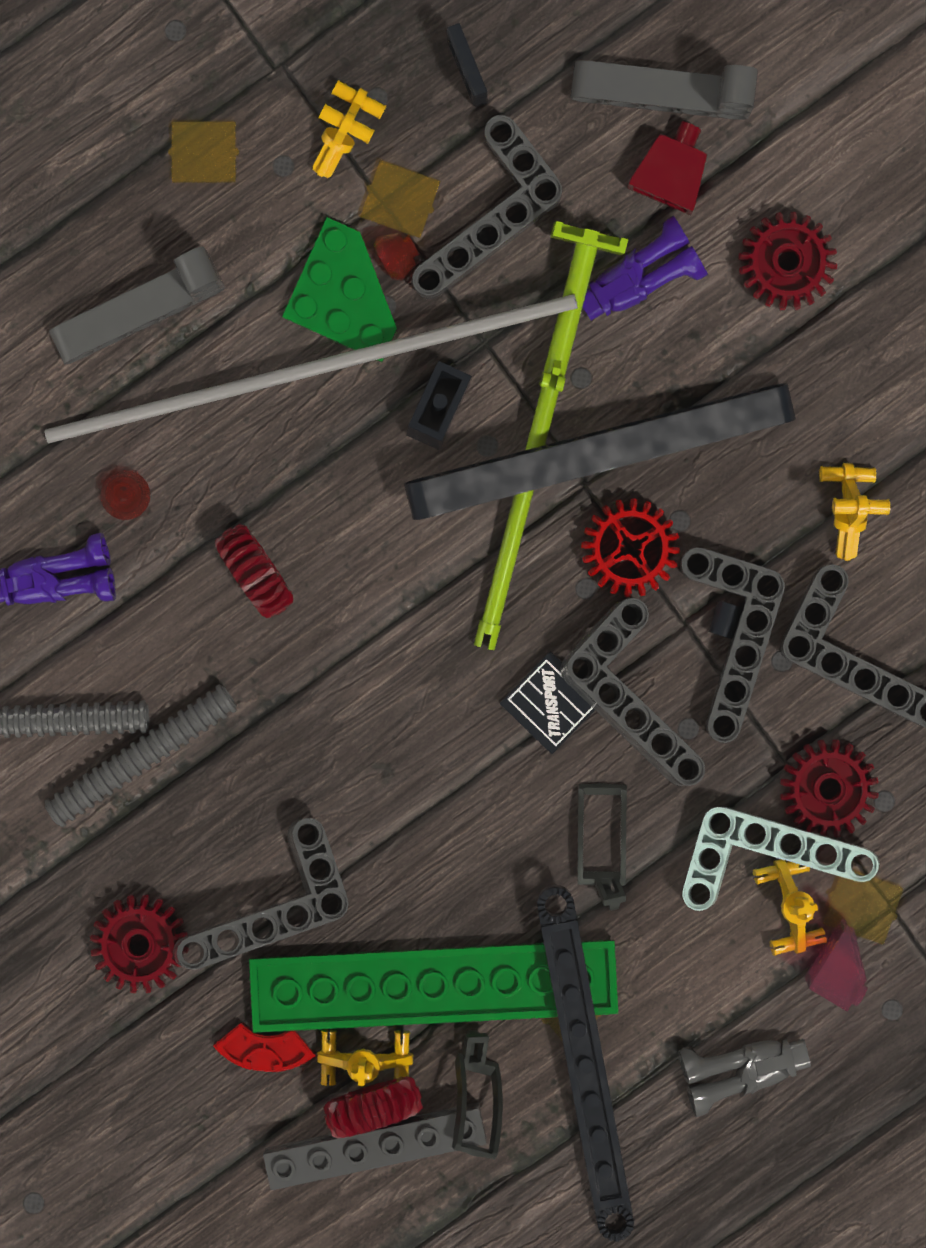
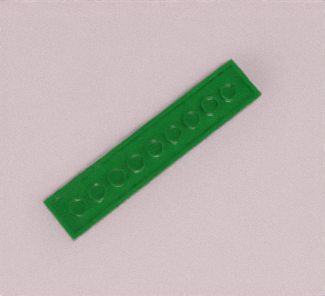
[249,940,618,1033]

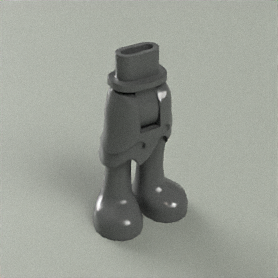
[678,1039,811,1117]

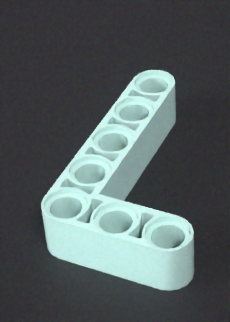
[682,807,879,911]

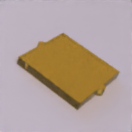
[168,122,240,183]
[360,160,440,238]
[823,871,904,945]

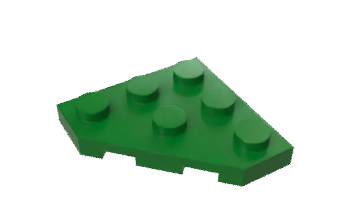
[282,217,397,363]

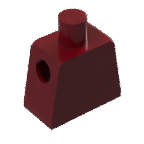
[627,121,707,216]

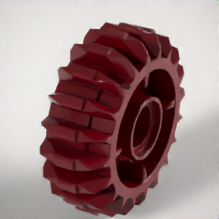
[738,212,837,311]
[215,524,293,618]
[779,739,879,838]
[90,894,189,993]
[323,1076,423,1138]

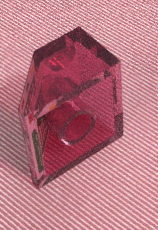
[804,916,868,1011]

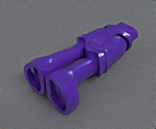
[583,216,708,321]
[0,532,116,606]

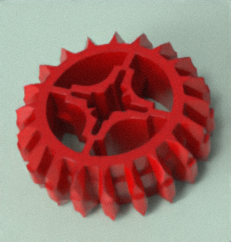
[581,498,680,597]

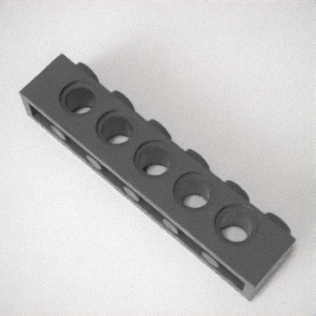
[263,1102,487,1190]

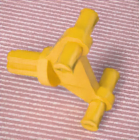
[313,80,387,178]
[819,463,890,561]
[753,859,827,956]
[317,1029,413,1086]

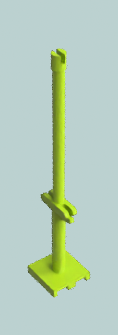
[474,221,628,650]

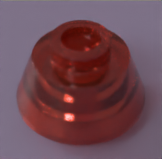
[373,233,419,281]
[101,470,150,520]

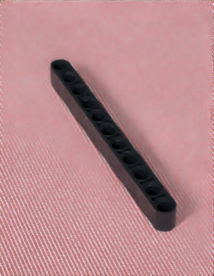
[404,383,796,520]

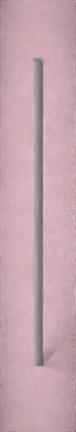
[45,294,578,444]

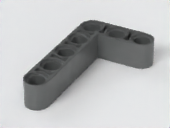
[570,61,758,120]
[412,115,562,299]
[49,246,226,365]
[680,548,785,743]
[780,564,926,728]
[560,598,705,786]
[173,818,349,970]

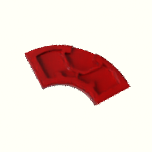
[213,1022,316,1072]

